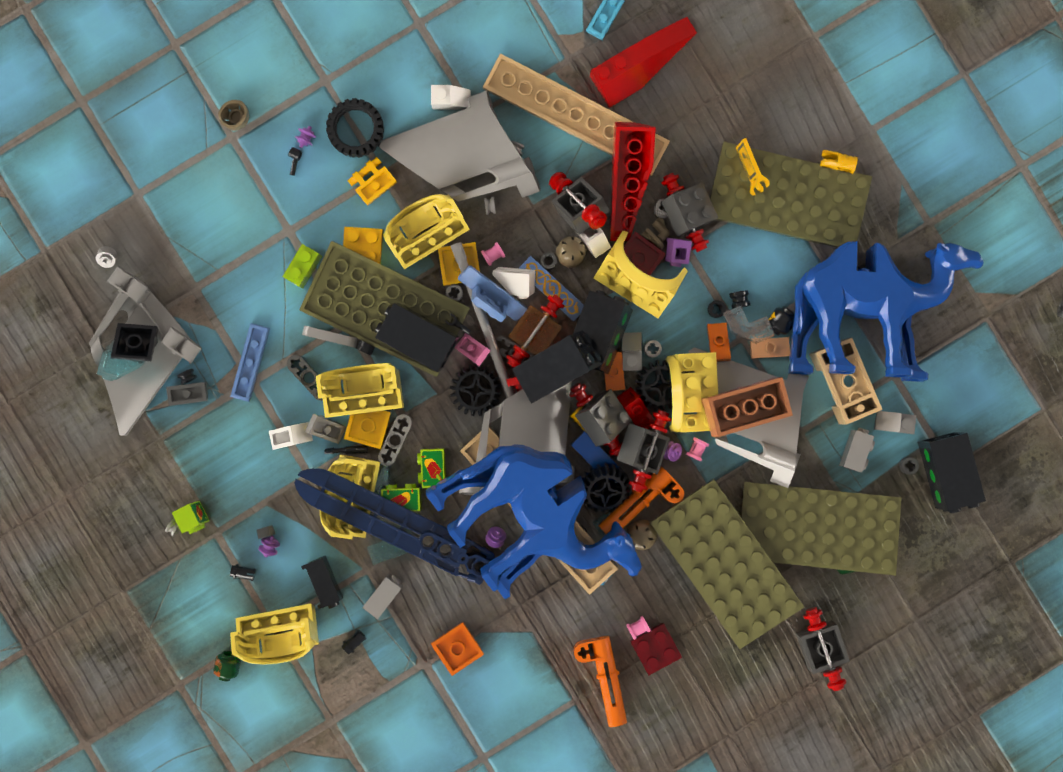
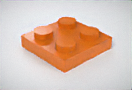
[431,622,484,676]

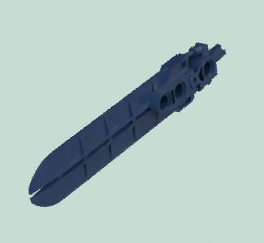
[294,468,495,585]

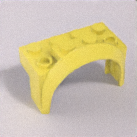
[383,194,470,269]
[593,231,688,318]
[665,352,718,432]
[316,363,404,418]
[320,454,380,539]
[230,604,319,664]

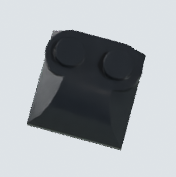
[111,323,158,362]

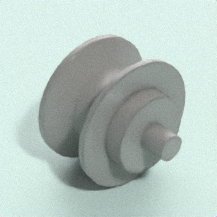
[95,246,117,268]

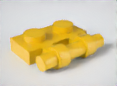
[347,157,397,206]

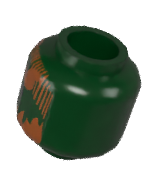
[213,651,241,681]

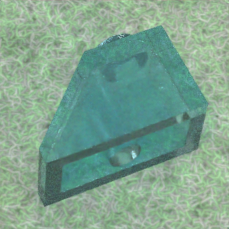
[97,349,145,381]

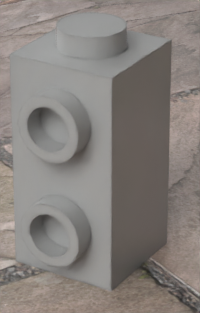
[839,427,875,473]
[362,574,403,619]

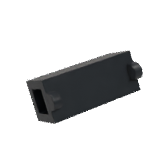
[301,555,343,609]

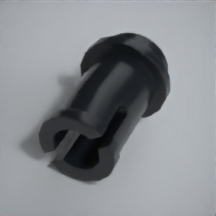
[230,564,256,581]
[341,630,367,654]

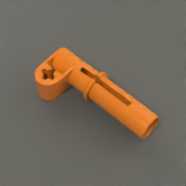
[598,467,684,534]
[574,636,627,727]

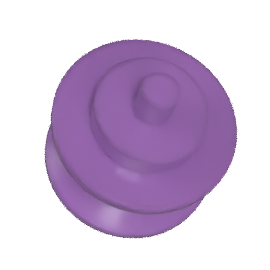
[295,126,316,148]
[664,441,682,462]
[485,527,506,548]
[258,535,280,557]

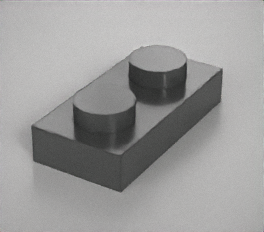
[166,382,209,406]

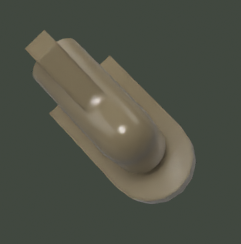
[641,218,670,250]

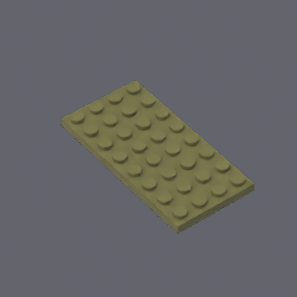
[710,142,872,248]
[299,241,470,377]
[650,479,804,649]
[741,482,902,576]

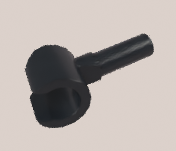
[288,147,302,176]
[445,314,471,334]

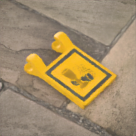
[736,138,770,196]

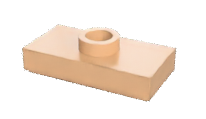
[750,337,790,359]

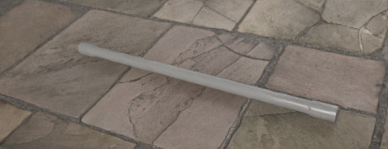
[451,242,515,398]

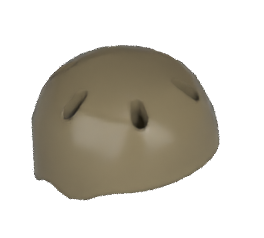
[218,100,249,131]
[555,236,586,268]
[627,519,658,550]

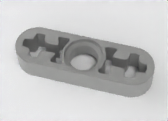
[302,326,358,348]
[378,414,413,466]

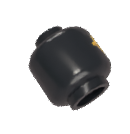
[767,306,795,336]

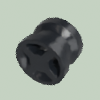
[729,290,751,309]

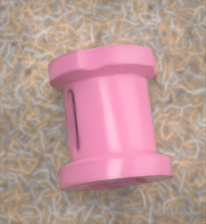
[481,242,506,266]
[686,437,709,462]
[626,616,651,640]

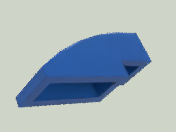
[571,431,624,482]

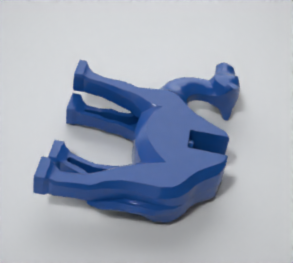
[788,241,984,382]
[426,444,642,599]

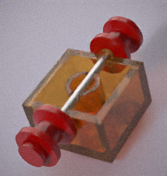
[506,294,565,367]

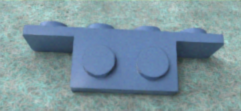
[458,266,528,322]

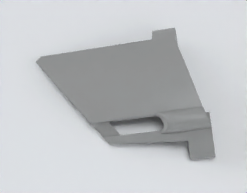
[379,90,541,202]
[89,266,202,436]
[688,347,809,488]
[459,382,575,495]

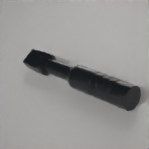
[324,445,368,454]

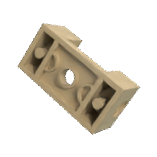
[809,338,883,425]

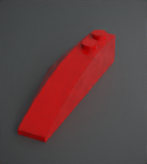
[590,17,697,108]
[610,122,656,241]

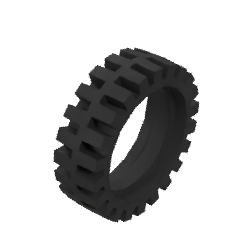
[326,98,384,158]

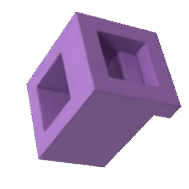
[665,238,692,267]

